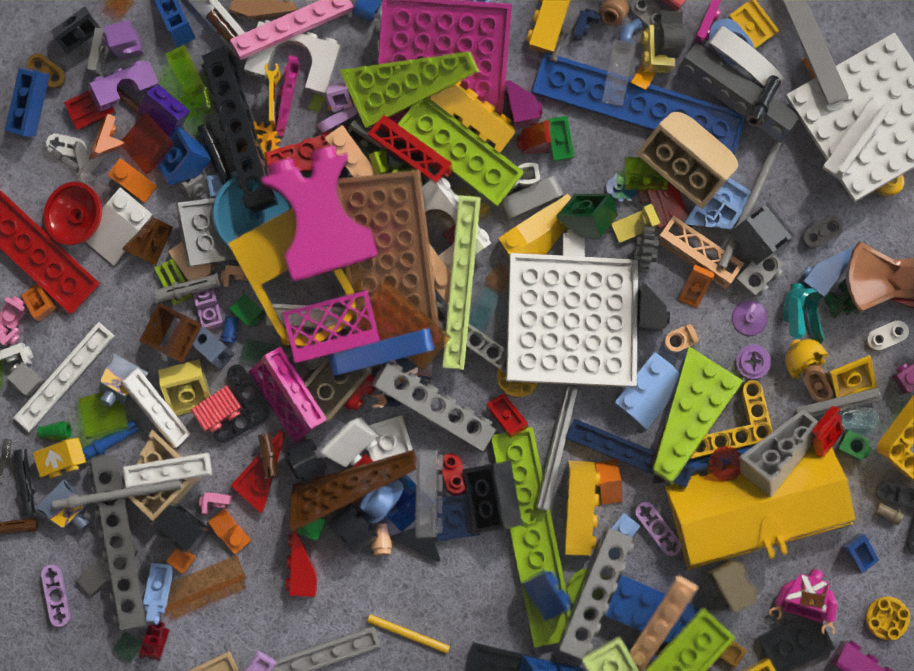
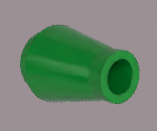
[38,421,72,442]

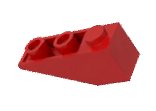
[286,530,318,597]

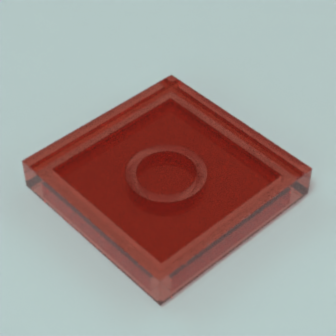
[121,113,175,174]

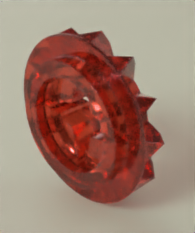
[709,446,741,481]

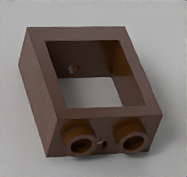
[139,303,203,363]

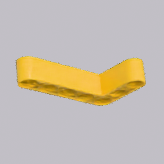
[690,380,772,458]
[877,395,914,481]

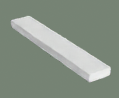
[13,322,115,432]

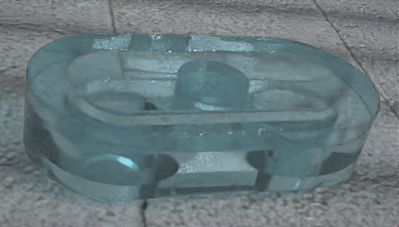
[838,407,880,429]

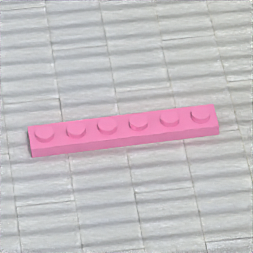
[230,0,354,60]

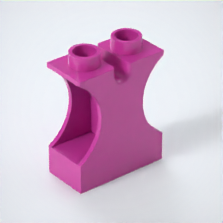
[262,146,378,282]

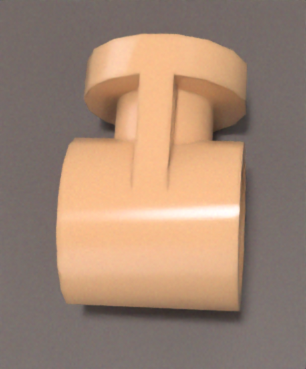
[663,323,699,353]

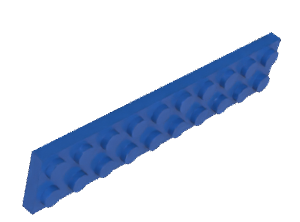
[532,52,746,155]

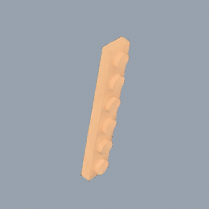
[629,576,697,671]

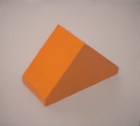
[21,283,57,322]
[595,459,623,505]

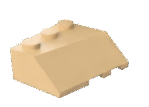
[124,430,202,522]

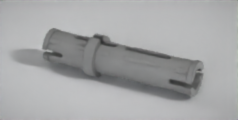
[155,273,221,303]

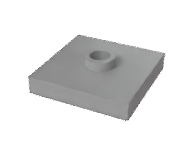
[87,27,108,78]

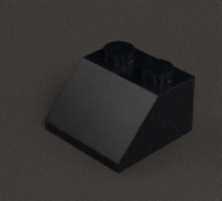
[637,283,670,331]

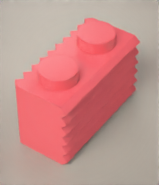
[191,386,242,433]

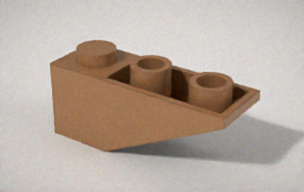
[229,0,298,21]

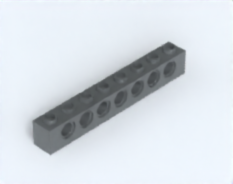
[87,454,146,630]

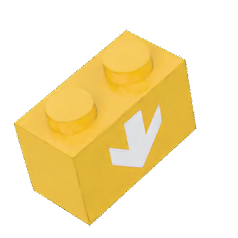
[33,438,86,479]

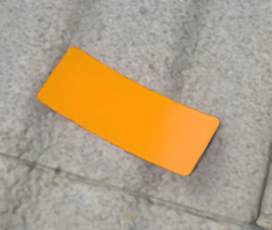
[631,64,656,89]

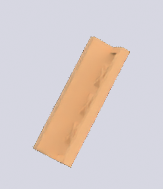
[657,215,744,289]

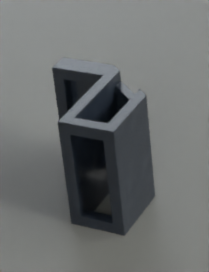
[730,202,794,266]

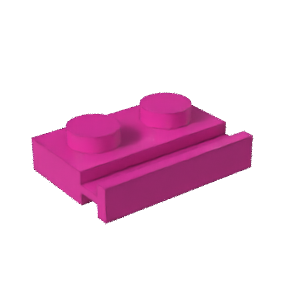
[694,0,721,45]

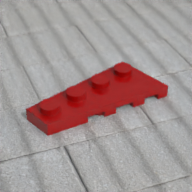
[265,125,347,175]

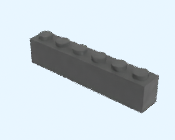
[677,43,800,143]

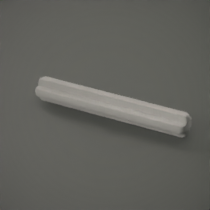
[796,388,881,417]

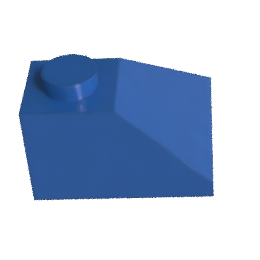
[153,126,211,185]

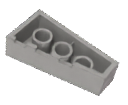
[740,410,818,497]

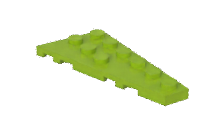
[339,52,479,128]
[653,347,743,484]

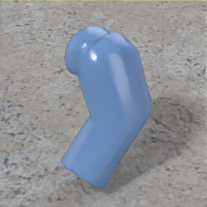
[619,19,643,48]

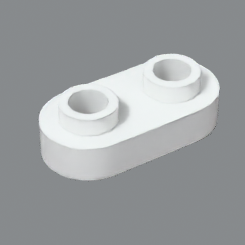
[867,321,909,351]

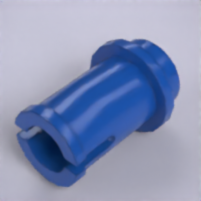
[220,316,239,344]

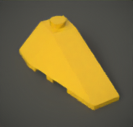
[498,194,571,258]

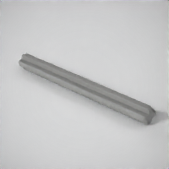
[536,386,578,511]

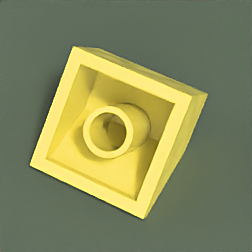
[158,359,210,416]

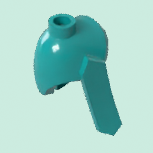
[783,283,825,344]

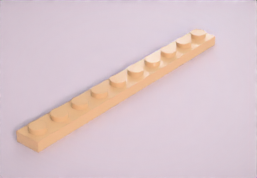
[325,125,451,305]

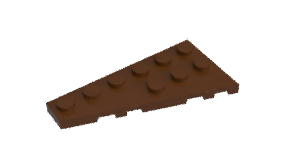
[289,450,417,531]

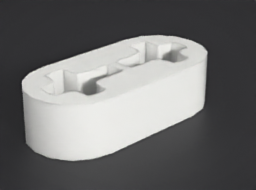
[46,134,87,158]

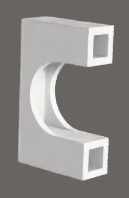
[244,20,341,97]
[422,177,491,273]

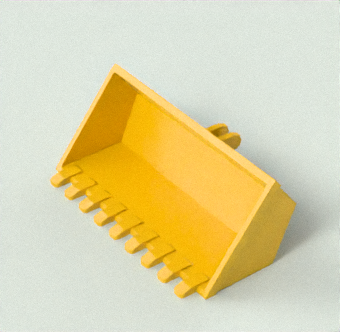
[665,445,856,570]

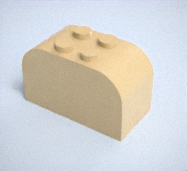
[636,112,738,209]

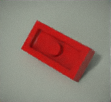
[486,393,528,438]

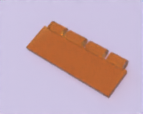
[165,555,247,619]

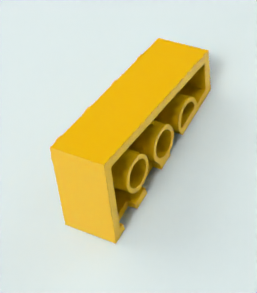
[430,82,515,153]
[564,461,600,556]

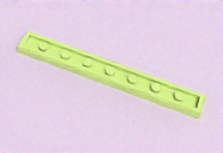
[442,195,481,370]

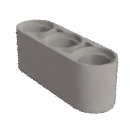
[500,176,564,221]

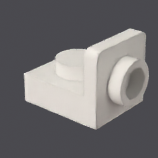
[0,343,33,365]

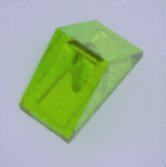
[177,87,214,119]

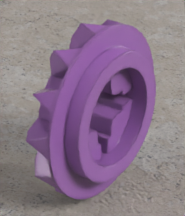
[736,344,771,379]

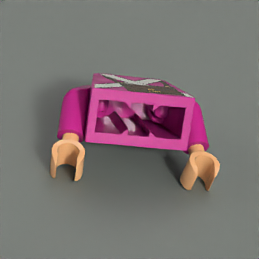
[769,569,837,636]

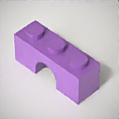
[102,20,144,61]
[88,60,159,112]

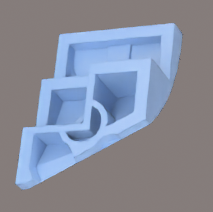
[685,178,751,229]

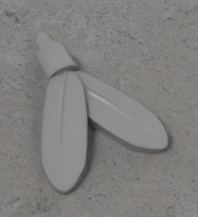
[74,142,105,183]

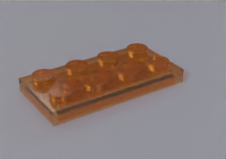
[358,281,451,370]

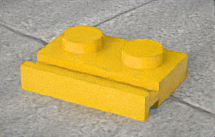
[728,0,779,49]

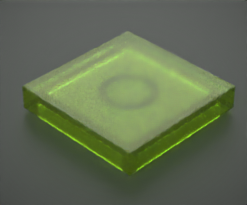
[78,392,129,440]

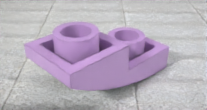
[193,288,224,330]

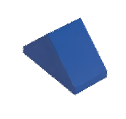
[842,534,879,573]

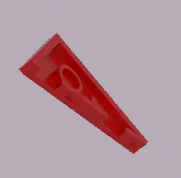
[230,430,286,513]

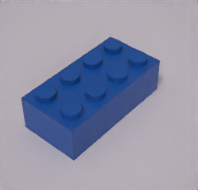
[605,575,700,643]

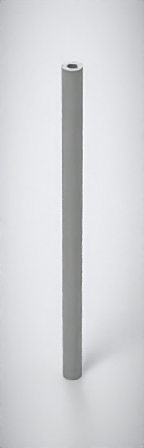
[718,139,784,269]

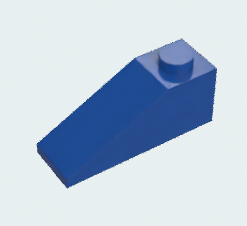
[154,0,196,48]

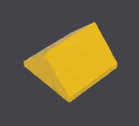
[825,355,877,398]

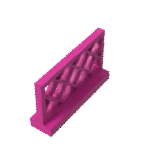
[282,290,380,363]
[248,347,327,443]

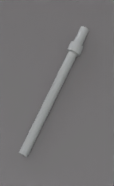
[52,480,182,509]

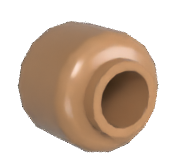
[599,0,629,26]

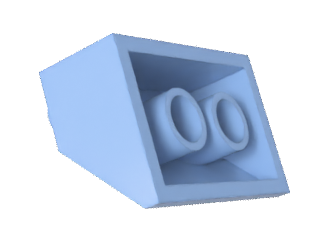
[613,352,681,430]

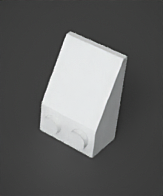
[85,187,156,266]
[321,417,379,467]

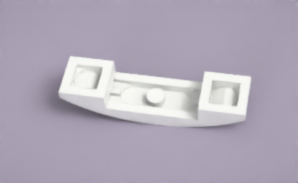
[709,26,784,88]

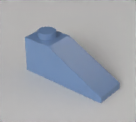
[801,245,856,298]

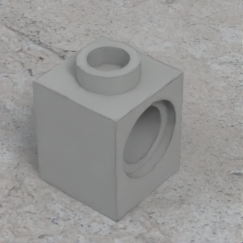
[7,362,44,396]

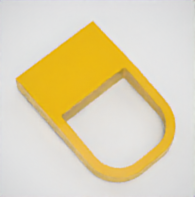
[228,208,356,346]

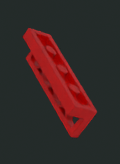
[368,115,453,184]

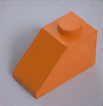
[107,158,158,203]

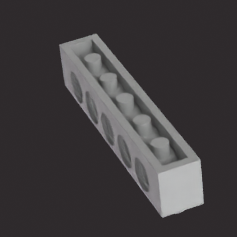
[371,362,496,451]
[557,527,634,659]

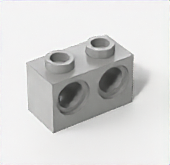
[734,253,784,297]

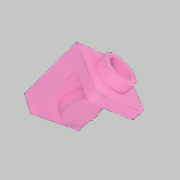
[0,296,28,330]
[0,322,22,347]
[199,492,232,514]

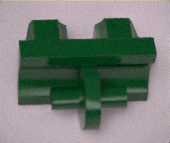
[824,278,861,318]

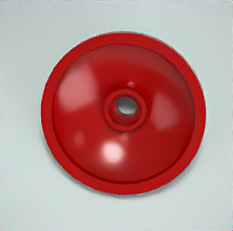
[43,182,102,246]

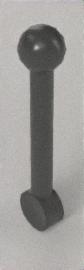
[550,27,570,63]

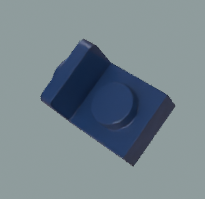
[573,9,601,41]

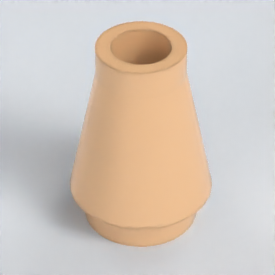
[371,524,393,556]

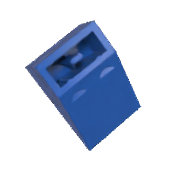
[522,569,571,621]

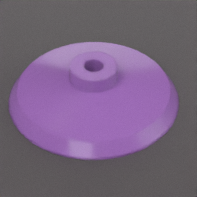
[732,300,768,336]

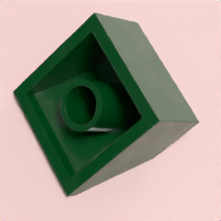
[556,194,618,239]

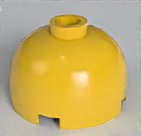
[784,339,829,379]

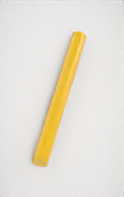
[367,614,450,654]

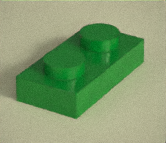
[546,116,575,162]

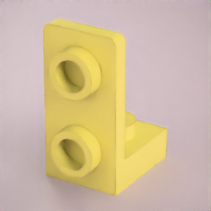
[640,25,675,74]
[611,204,660,243]

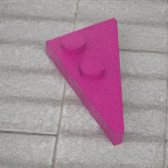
[276,55,300,137]

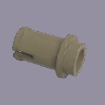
[874,502,904,525]

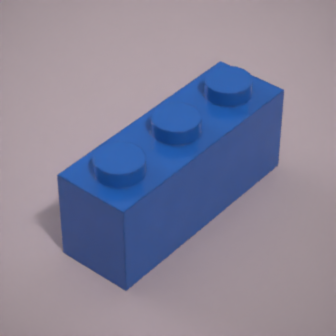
[5,68,50,136]

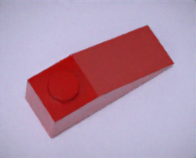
[517,120,551,154]

